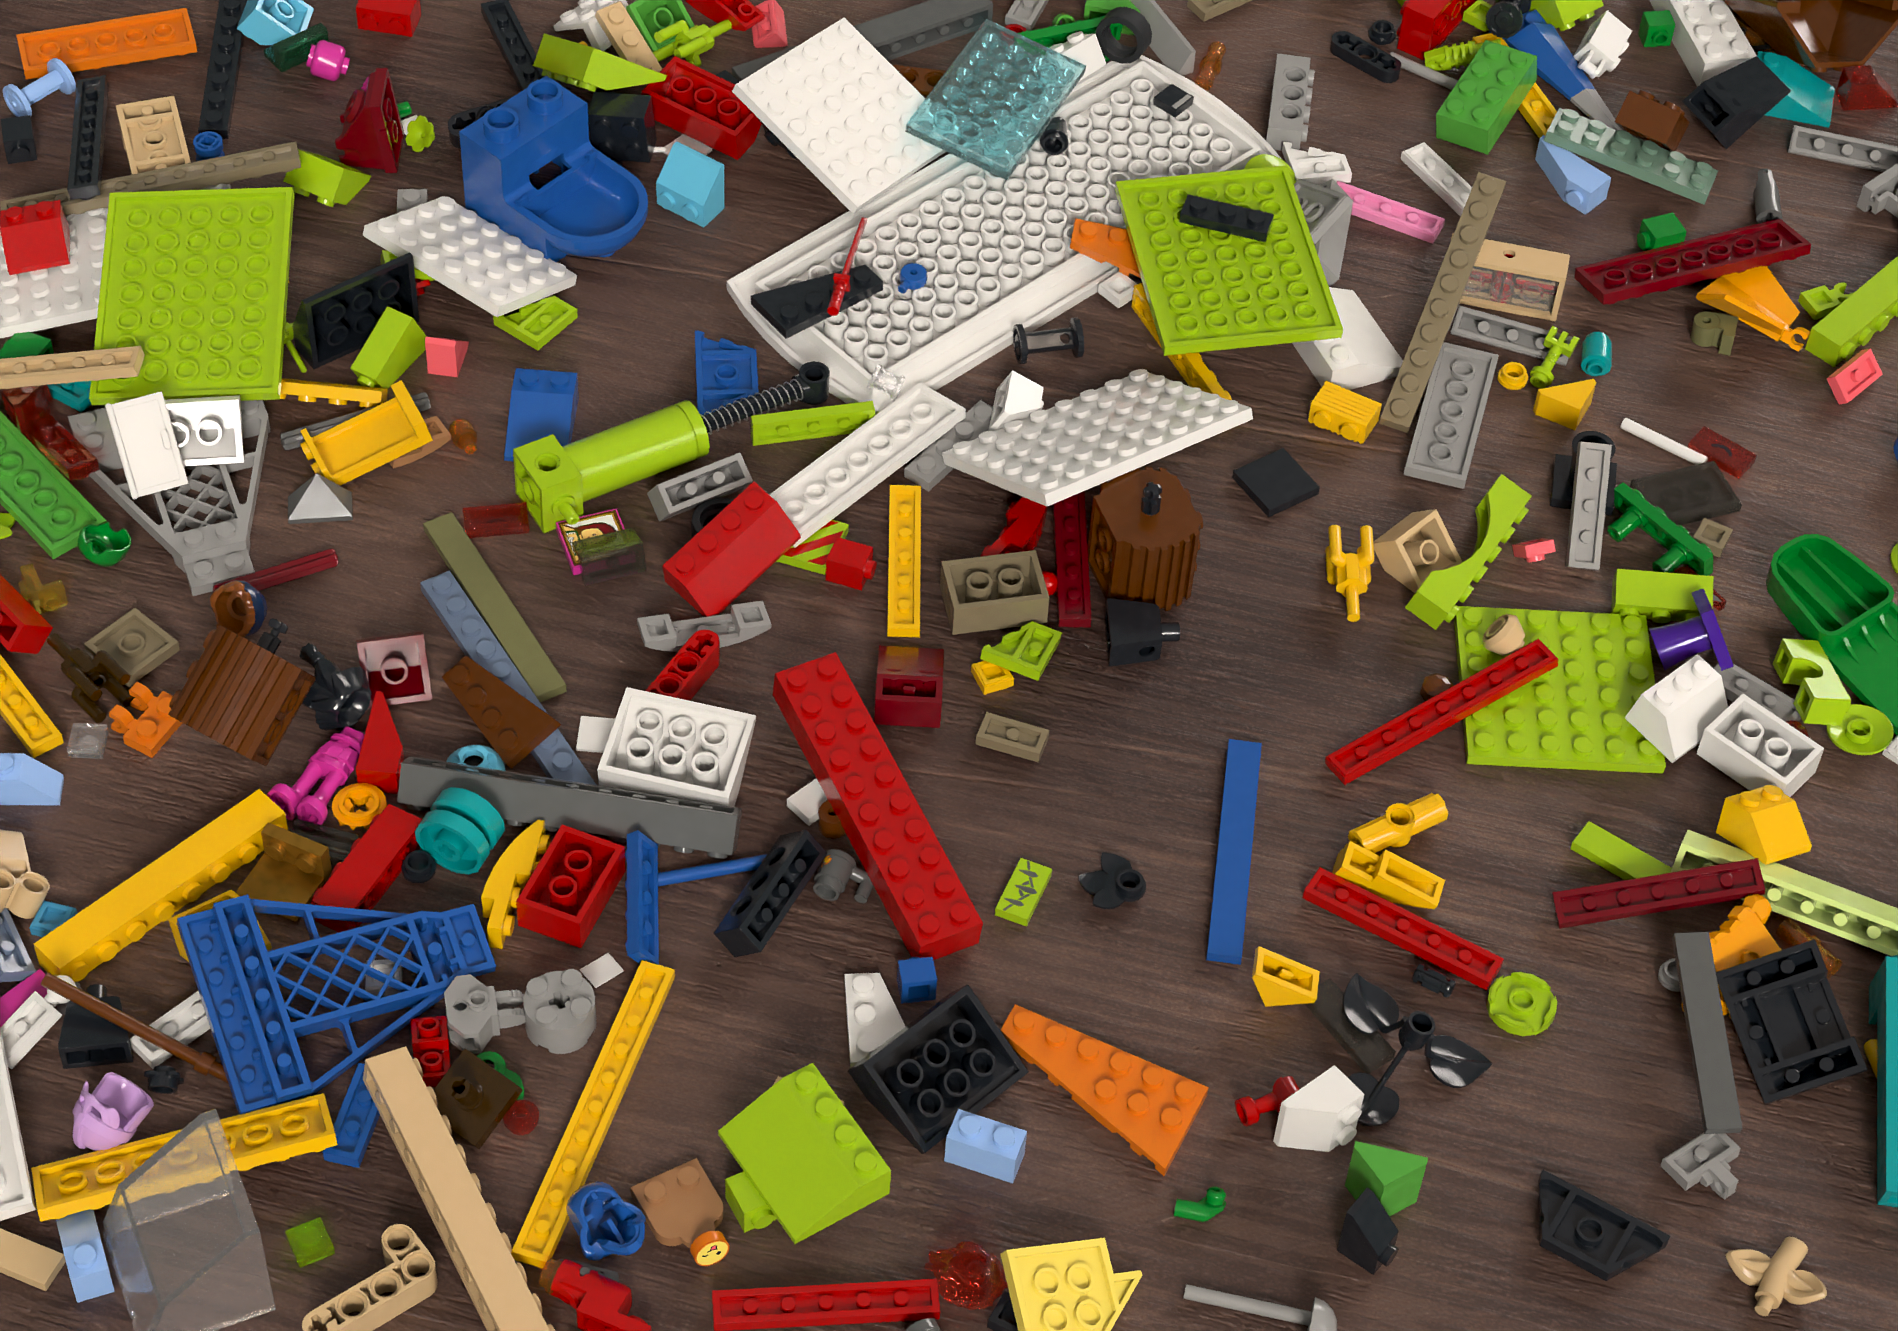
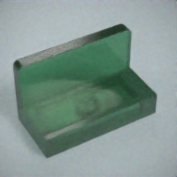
[264,23,329,72]

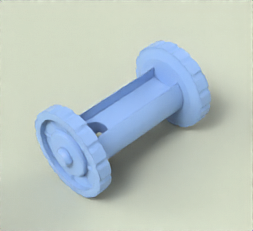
[2,58,76,117]

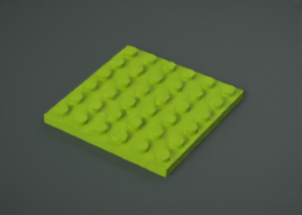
[1454,606,1666,774]

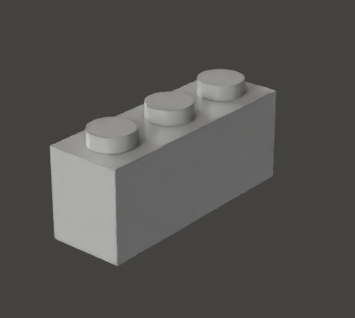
[647,453,753,522]

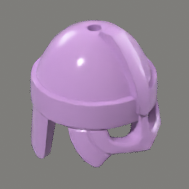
[72,1072,154,1151]

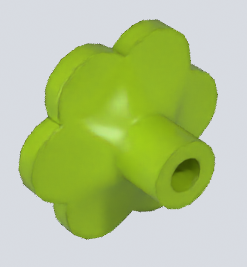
[406,115,435,153]

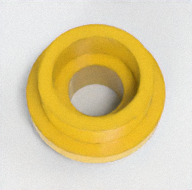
[1497,362,1528,390]

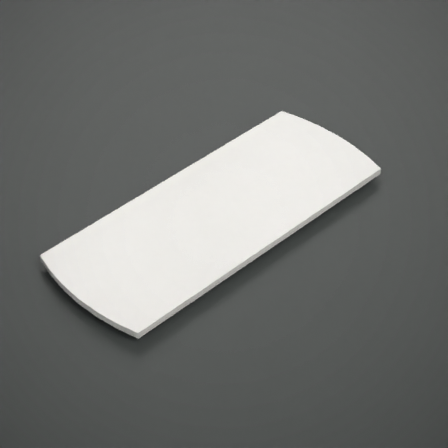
[727,55,1282,415]

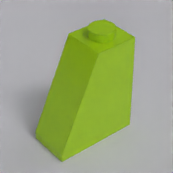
[350,306,427,389]

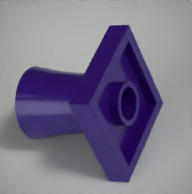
[1649,589,1734,671]

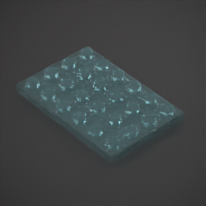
[905,19,1086,180]

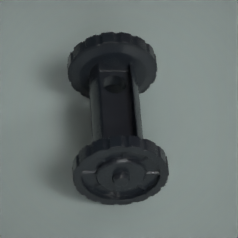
[1486,0,1532,38]
[1013,317,1084,364]

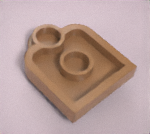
[631,1158,724,1248]

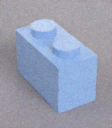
[944,1109,1027,1183]

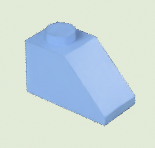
[0,753,64,805]

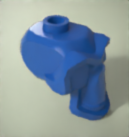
[566,1181,646,1261]

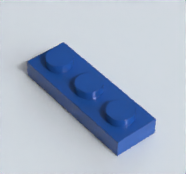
[323,1063,380,1168]

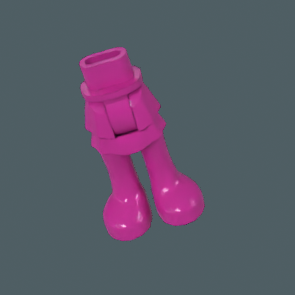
[267,727,365,828]

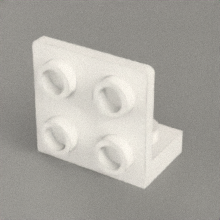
[553,0,628,51]

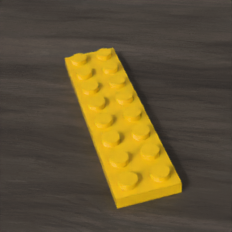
[31,1093,338,1222]

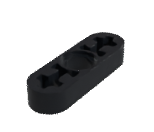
[1330,31,1401,83]

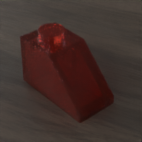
[1836,65,1898,111]
[0,385,52,433]

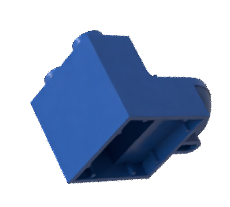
[459,76,648,262]

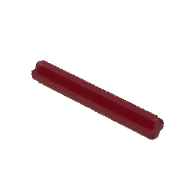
[213,548,339,592]

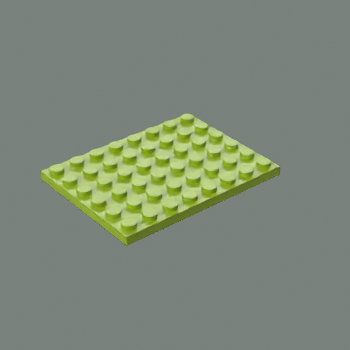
[1115,165,1343,356]
[89,187,294,406]

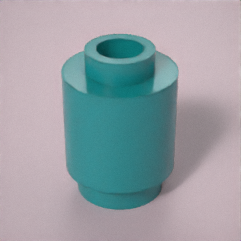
[1581,332,1612,376]

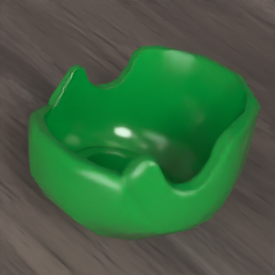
[78,522,132,567]

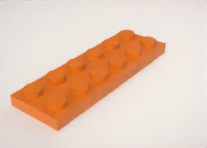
[16,8,197,80]

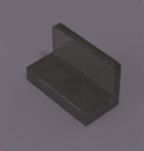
[572,528,647,586]

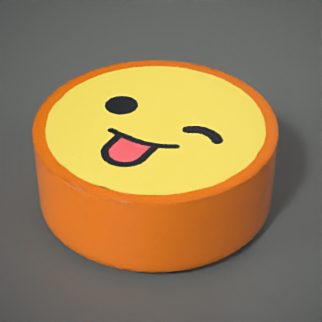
[690,1231,729,1266]

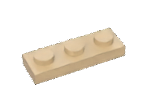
[595,1,662,72]

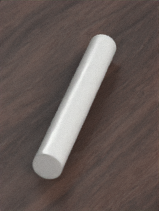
[1620,418,1708,468]

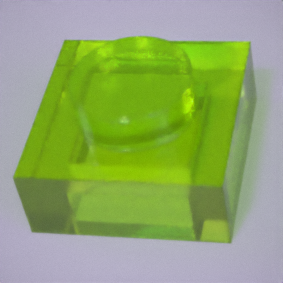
[285,1217,335,1268]

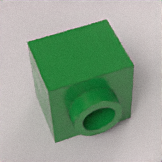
[1638,10,1676,47]

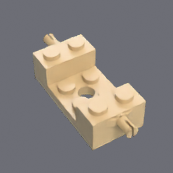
[116,96,191,175]

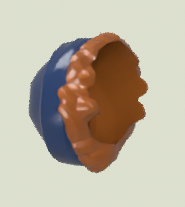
[210,580,267,637]

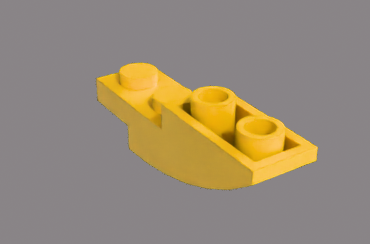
[481,820,551,949]

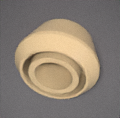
[1483,614,1525,656]

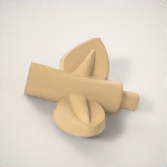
[1726,1237,1827,1316]

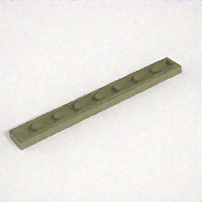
[423,512,567,702]

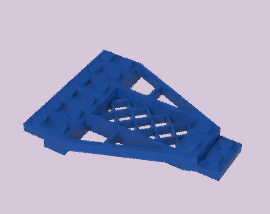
[177,894,496,1115]

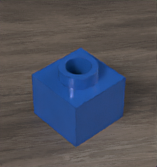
[897,957,937,1004]

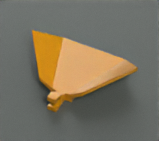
[1696,266,1811,352]

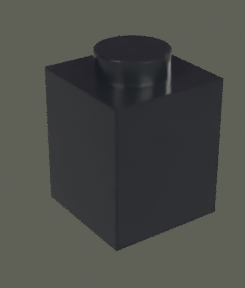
[0,115,37,164]

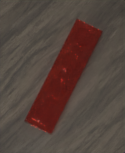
[20,414,100,481]

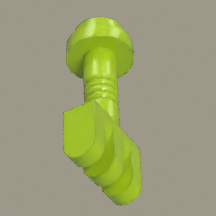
[1530,326,1580,389]

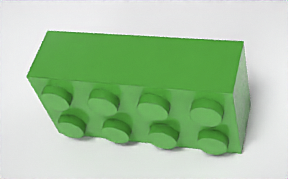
[1436,40,1537,155]

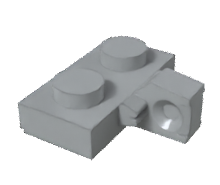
[1661,1132,1741,1200]

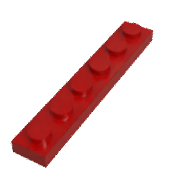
[1302,867,1504,991]
[712,1279,940,1331]

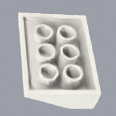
[1292,287,1403,390]
[597,687,756,807]

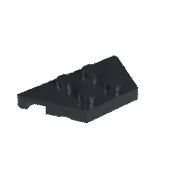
[1538,1169,1670,1281]

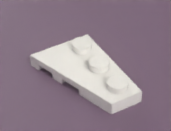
[844,973,906,1068]

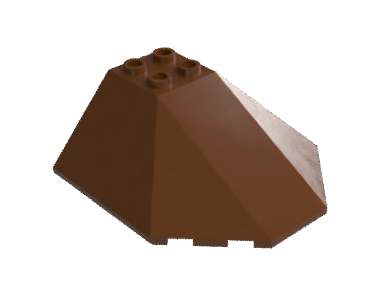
[1723,0,1898,72]

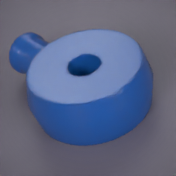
[898,263,928,294]

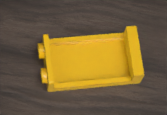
[300,380,433,486]

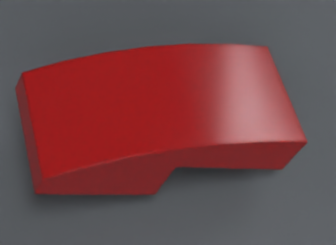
[411,1015,451,1087]

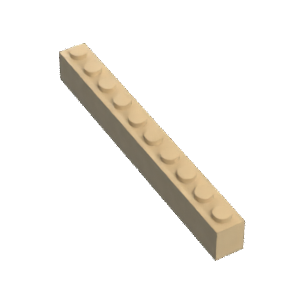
[363,1046,555,1331]

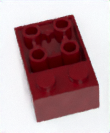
[874,645,944,728]

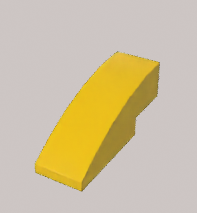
[1332,841,1445,909]

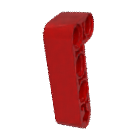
[645,630,720,701]

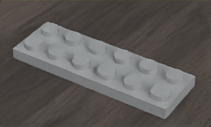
[1404,342,1499,489]

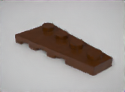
[442,655,562,769]

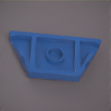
[695,331,759,416]

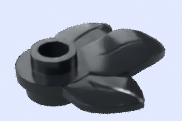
[1078,852,1146,909]

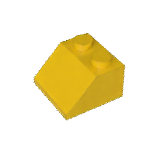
[1716,785,1812,865]

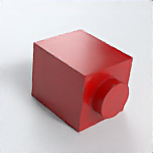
[826,537,877,591]

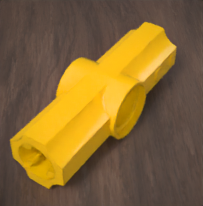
[1348,793,1448,853]

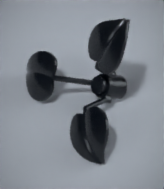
[1343,973,1492,1127]

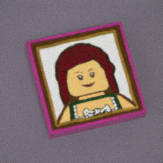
[555,508,635,575]

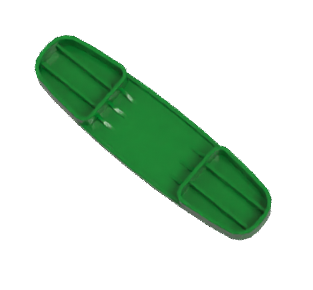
[1766,534,1898,736]

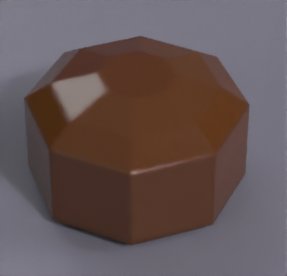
[1420,673,1454,701]

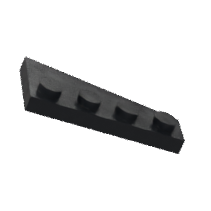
[751,264,883,339]

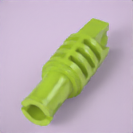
[1424,39,1501,71]

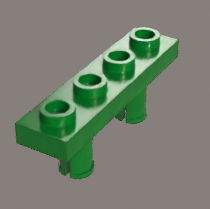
[1013,15,1123,62]
[1607,482,1713,576]

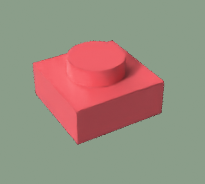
[1512,538,1556,562]

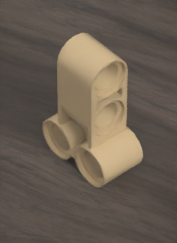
[0,829,50,919]

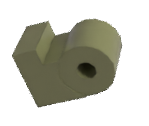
[1690,311,1739,356]

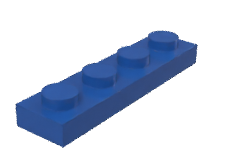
[625,830,659,965]

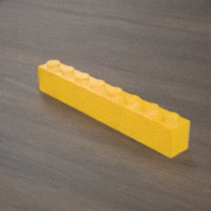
[34,789,288,982]

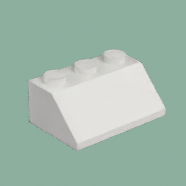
[165,395,244,466]
[1625,654,1728,763]

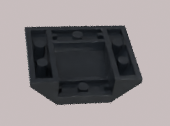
[1716,939,1867,1105]

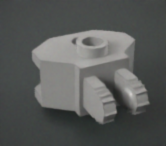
[444,974,525,1054]

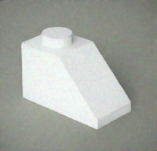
[989,370,1044,431]

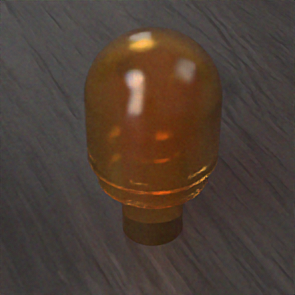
[449,418,477,454]

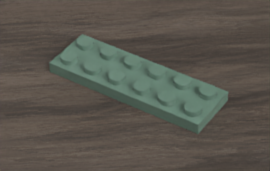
[1543,108,1718,205]

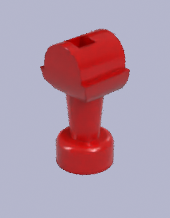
[1235,1076,1300,1127]

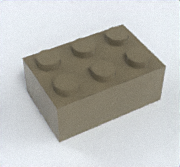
[940,550,1049,635]

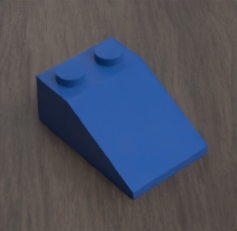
[504,368,579,462]

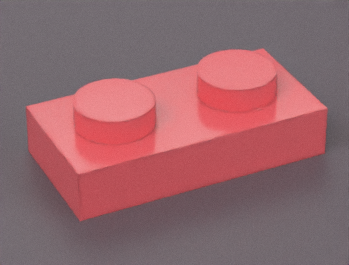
[1826,348,1883,405]

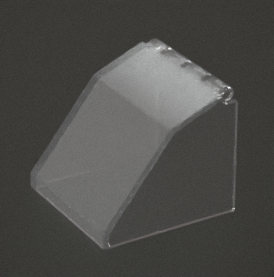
[103,1109,276,1331]

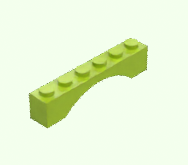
[1405,474,1532,630]

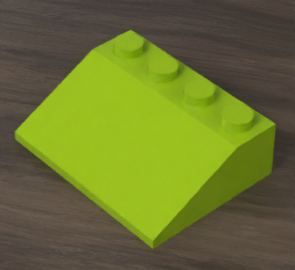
[533,33,667,92]
[718,1063,891,1244]

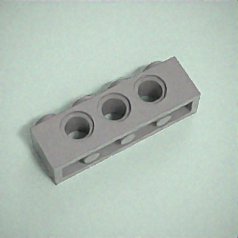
[1266,53,1315,151]

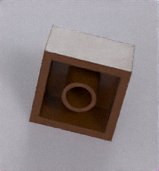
[1615,90,1690,152]

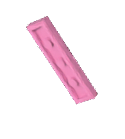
[1337,181,1445,244]

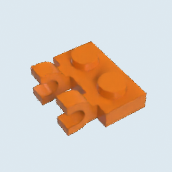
[109,682,182,758]

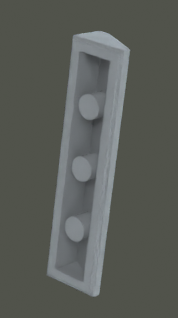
[1129,0,1196,76]
[1788,125,1898,173]
[1450,305,1573,366]

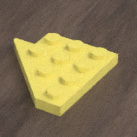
[1000,1238,1142,1331]

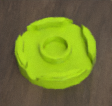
[1486,972,1557,1036]

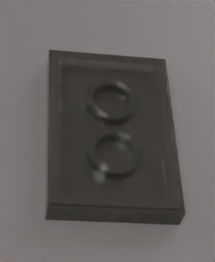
[1630,461,1742,525]

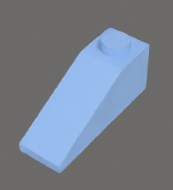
[1535,135,1612,215]
[56,1209,115,1303]

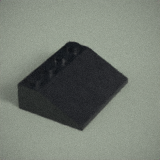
[292,252,420,370]
[848,984,1029,1154]

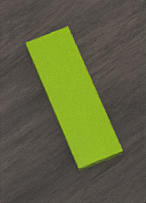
[1570,821,1672,880]

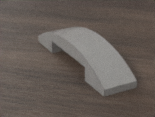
[637,601,771,652]

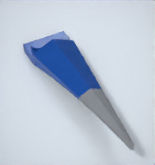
[1488,10,1622,131]

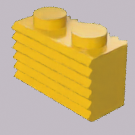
[1308,381,1382,444]

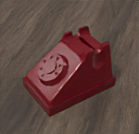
[335,68,404,173]

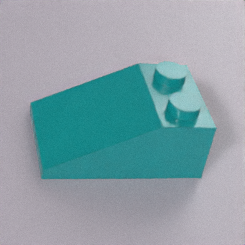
[1757,51,1835,128]

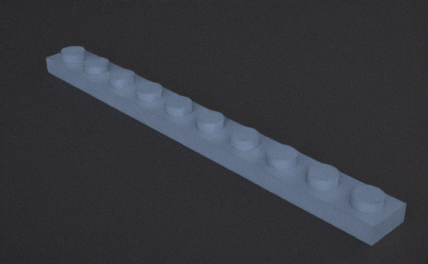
[420,571,596,785]

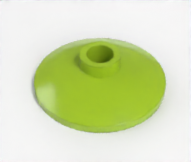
[1826,704,1894,755]

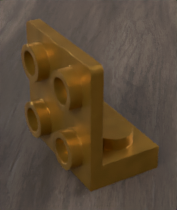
[236,822,332,921]

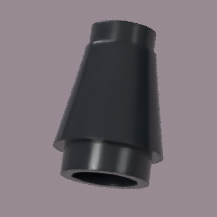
[1040,117,1069,155]

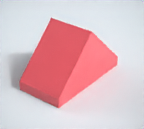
[425,337,469,378]

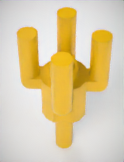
[1325,525,1375,622]

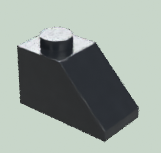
[1337,1188,1399,1275]

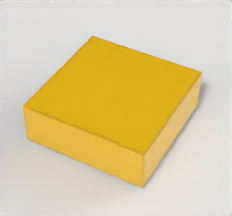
[971,661,1014,695]

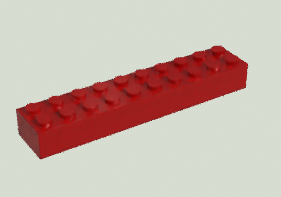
[772,652,983,961]

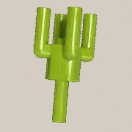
[652,19,732,67]

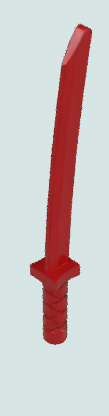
[827,217,868,316]

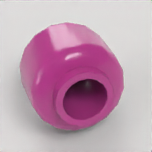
[306,40,350,81]

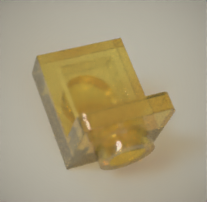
[17,563,68,614]

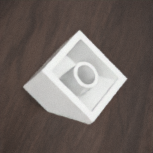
[1273,1065,1364,1152]

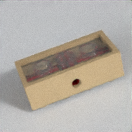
[1451,233,1570,322]

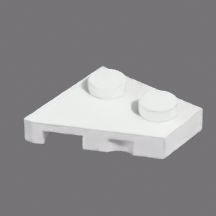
[1282,142,1352,185]

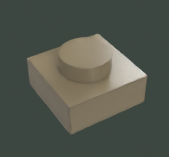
[1693,518,1733,558]

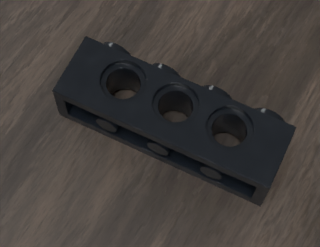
[713,829,827,957]

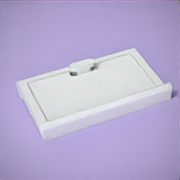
[105,391,189,499]

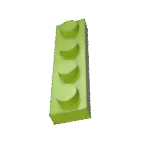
[751,401,875,446]

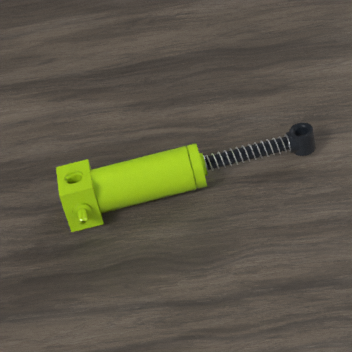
[513,361,830,533]

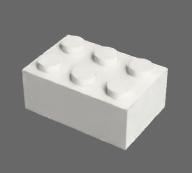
[1697,694,1824,797]

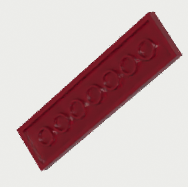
[1574,219,1811,305]

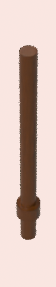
[41,972,229,1084]

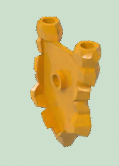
[1681,894,1781,1019]

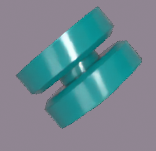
[415,787,505,874]

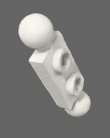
[0,975,76,1069]

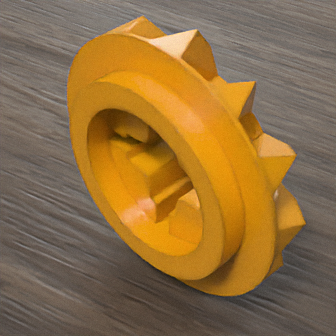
[332,783,387,831]

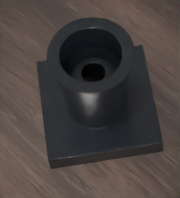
[1550,431,1617,516]

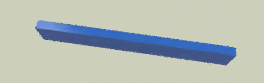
[1206,739,1262,965]

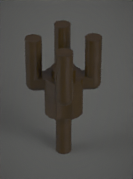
[47,633,134,723]

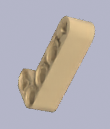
[302,1224,438,1331]

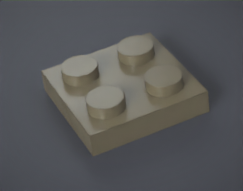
[84,608,180,687]

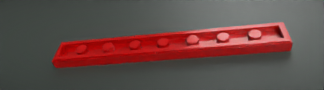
[1325,639,1558,785]

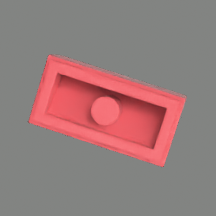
[752,0,788,48]

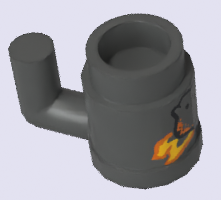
[813,849,873,903]

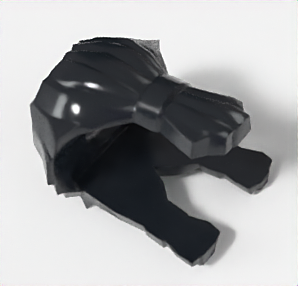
[299,643,372,731]

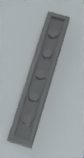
[1672,932,1743,1134]

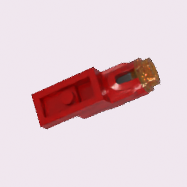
[539,1258,652,1331]

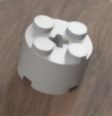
[523,969,597,1054]

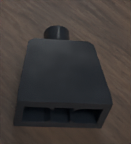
[1104,598,1180,666]
[58,984,133,1069]

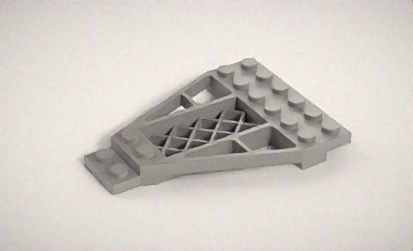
[68,400,271,596]

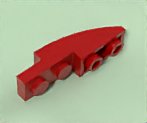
[685,0,765,31]
[980,497,1048,557]

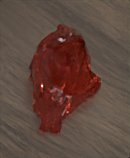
[924,1241,1008,1310]

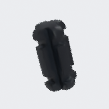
[1412,964,1456,998]

